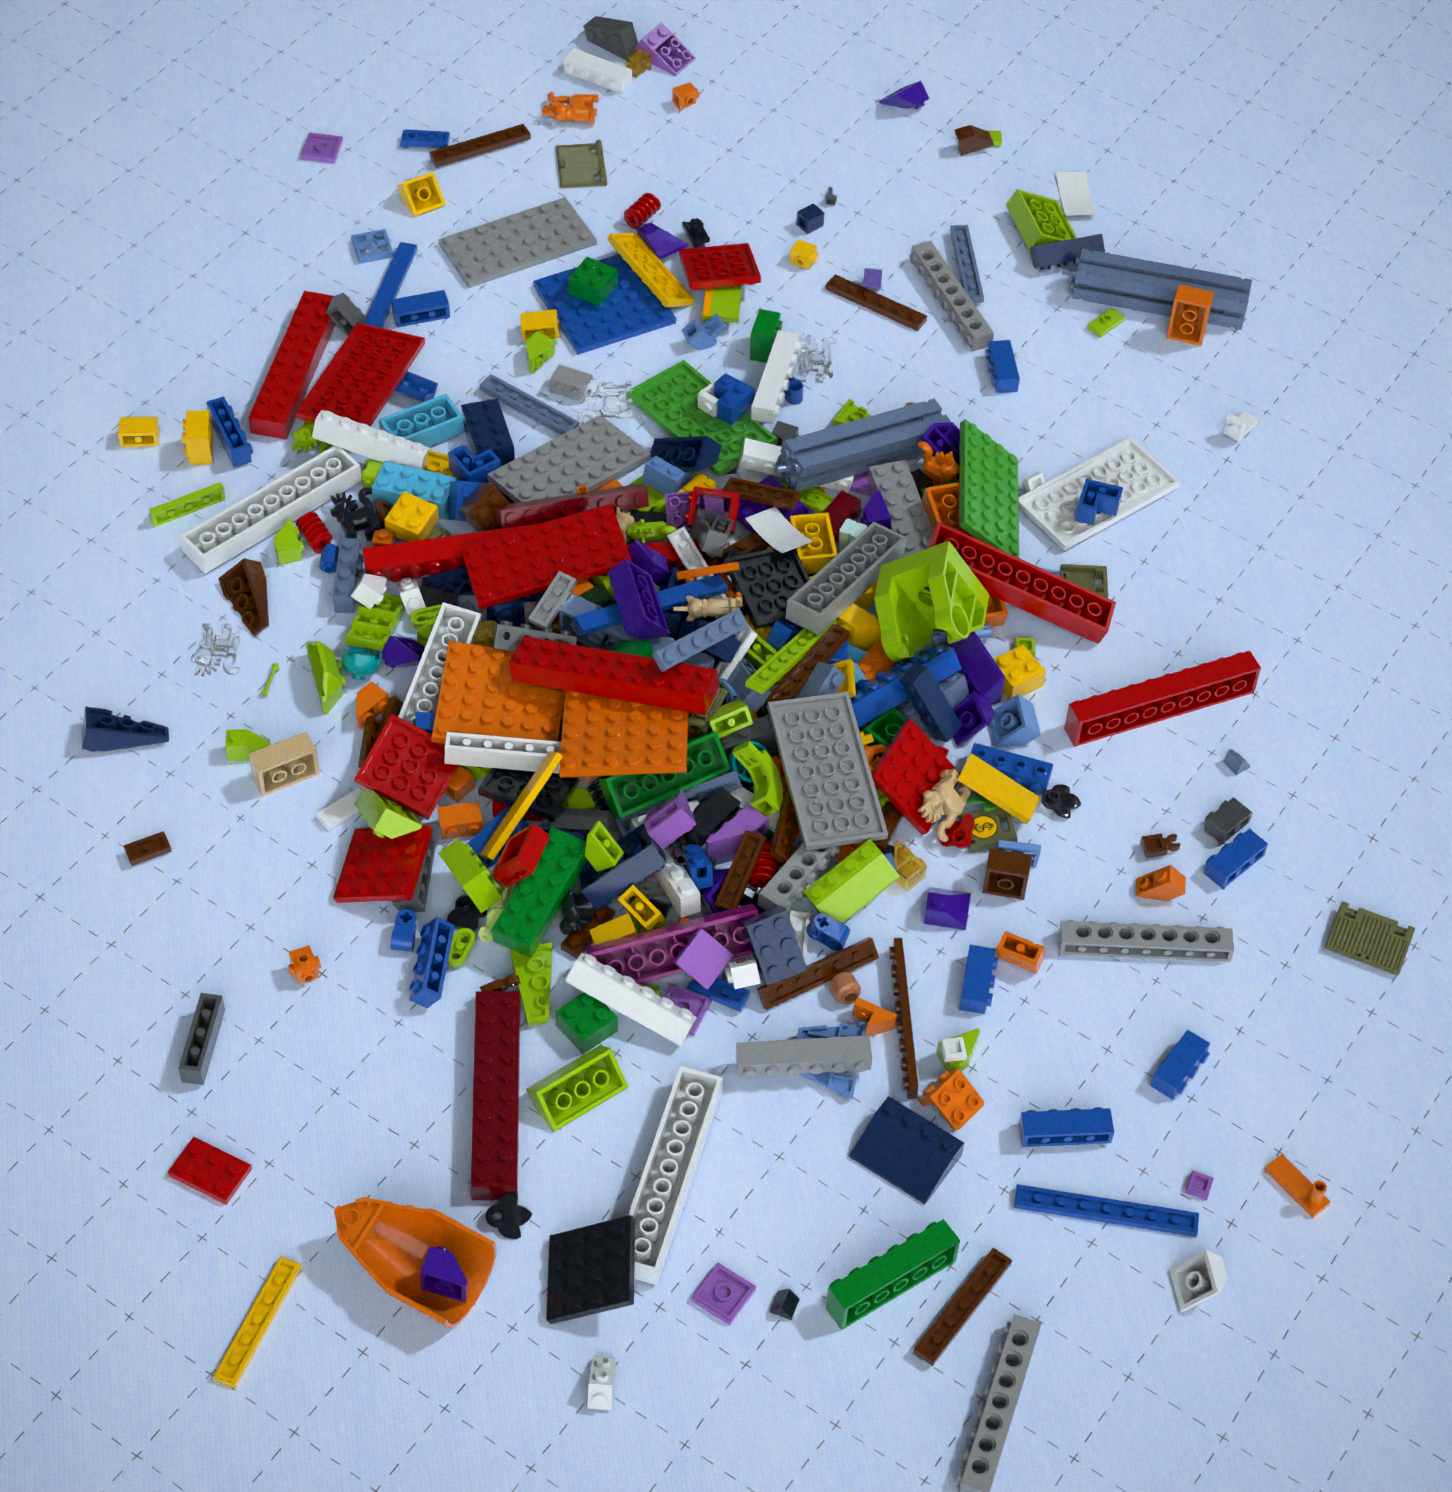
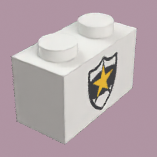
[724,954,761,989]

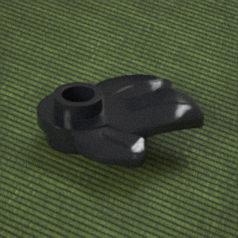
[1041,784,1081,819]
[447,895,487,932]
[486,1193,532,1239]

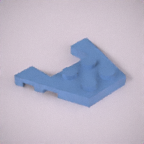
[796,1022,867,1100]

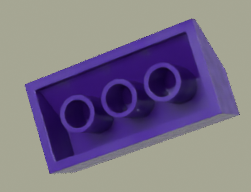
[608,559,670,640]
[943,631,1005,705]

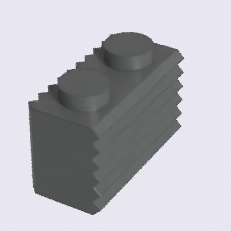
[326,293,367,336]
[1204,797,1253,844]

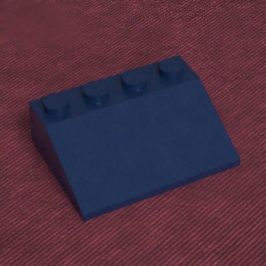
[580,823,667,910]
[849,1096,964,1205]

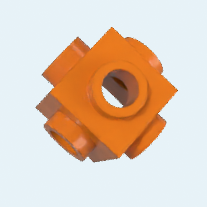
[288,945,321,984]

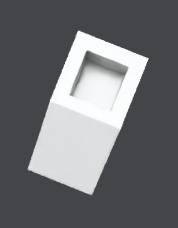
[351,574,387,610]

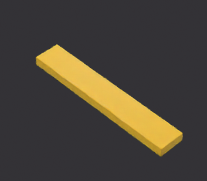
[479,751,563,860]
[213,1256,302,1388]

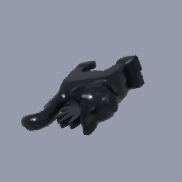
[330,487,382,541]

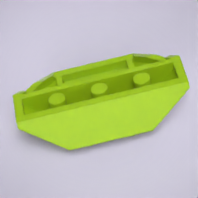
[306,641,346,715]

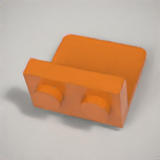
[918,1069,984,1130]

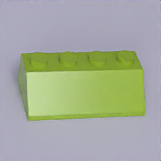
[355,787,422,839]
[804,839,901,923]
[526,1045,628,1132]

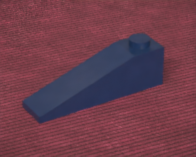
[650,436,722,473]
[422,566,474,595]
[82,707,169,752]

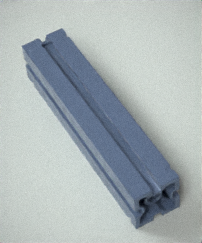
[1062,248,1252,330]
[774,398,951,492]

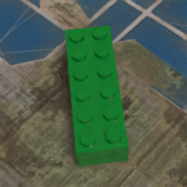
[598,731,731,818]
[491,827,588,958]
[826,1219,960,1330]

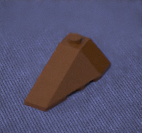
[218,558,269,636]

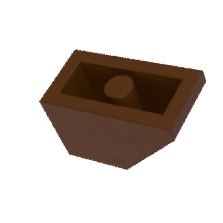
[954,125,994,156]

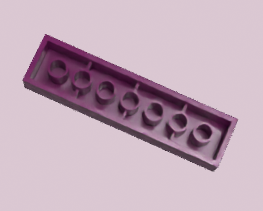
[585,904,758,984]

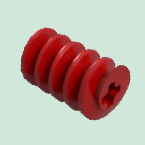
[624,193,661,229]
[296,512,333,554]
[749,841,779,888]

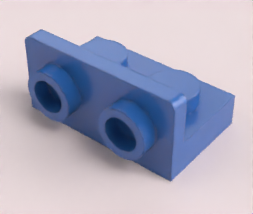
[395,371,438,402]

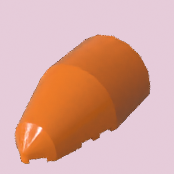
[334,1197,497,1329]

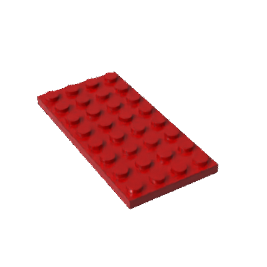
[296,323,425,427]
[460,503,632,610]

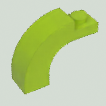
[732,741,783,817]

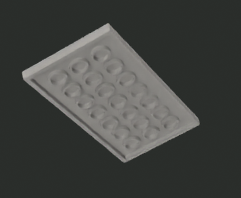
[438,197,597,288]
[487,415,651,503]
[767,692,888,851]

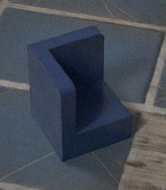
[796,204,825,234]

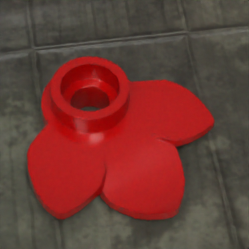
[938,813,975,849]

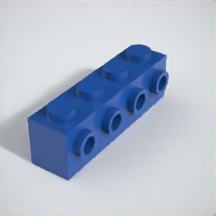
[206,396,253,467]
[970,743,1054,794]
[409,917,455,1008]
[1019,1107,1114,1147]

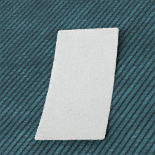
[1056,171,1096,216]
[745,507,813,553]

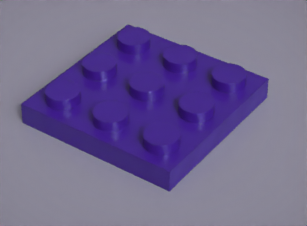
[724,475,805,533]

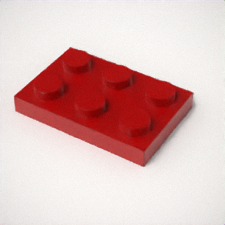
[168,1136,252,1205]

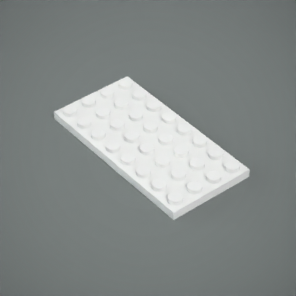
[1019,437,1180,551]

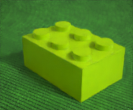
[438,838,502,913]

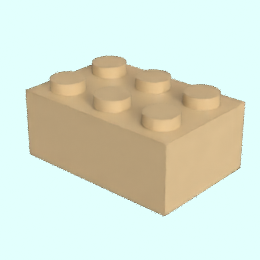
[248,732,320,797]

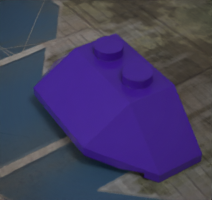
[921,422,960,480]

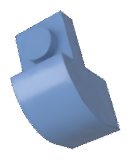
[681,314,727,349]

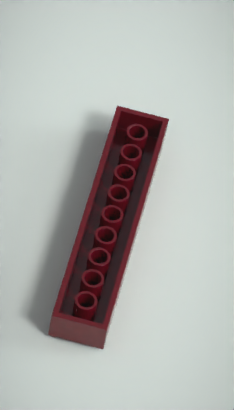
[471,991,521,1201]

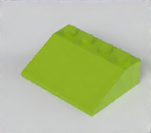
[1006,189,1077,252]

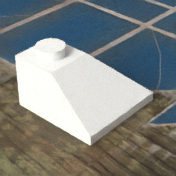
[1169,1250,1228,1312]

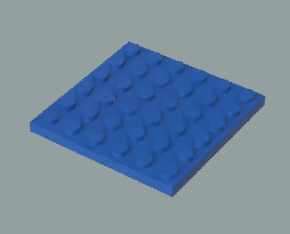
[533,254,676,355]

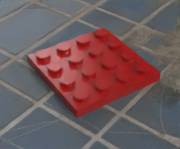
[679,243,761,290]
[354,714,459,820]
[871,719,960,835]
[333,825,433,903]

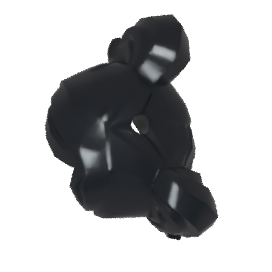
[559,890,594,935]

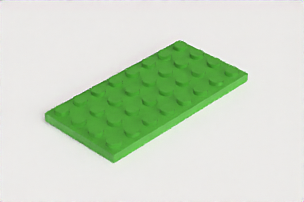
[626,360,778,477]
[959,419,1019,558]

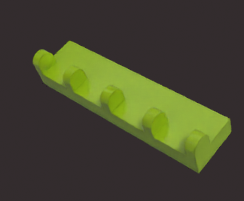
[148,482,226,527]

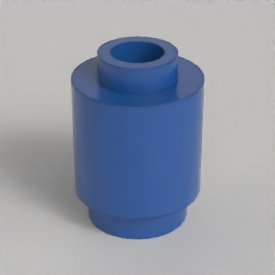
[319,544,339,573]

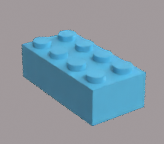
[379,394,464,447]
[372,461,457,520]

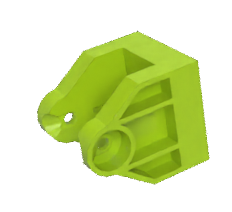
[874,541,989,662]

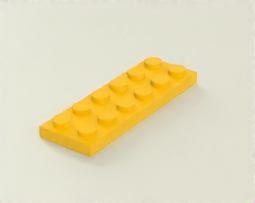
[607,233,695,307]

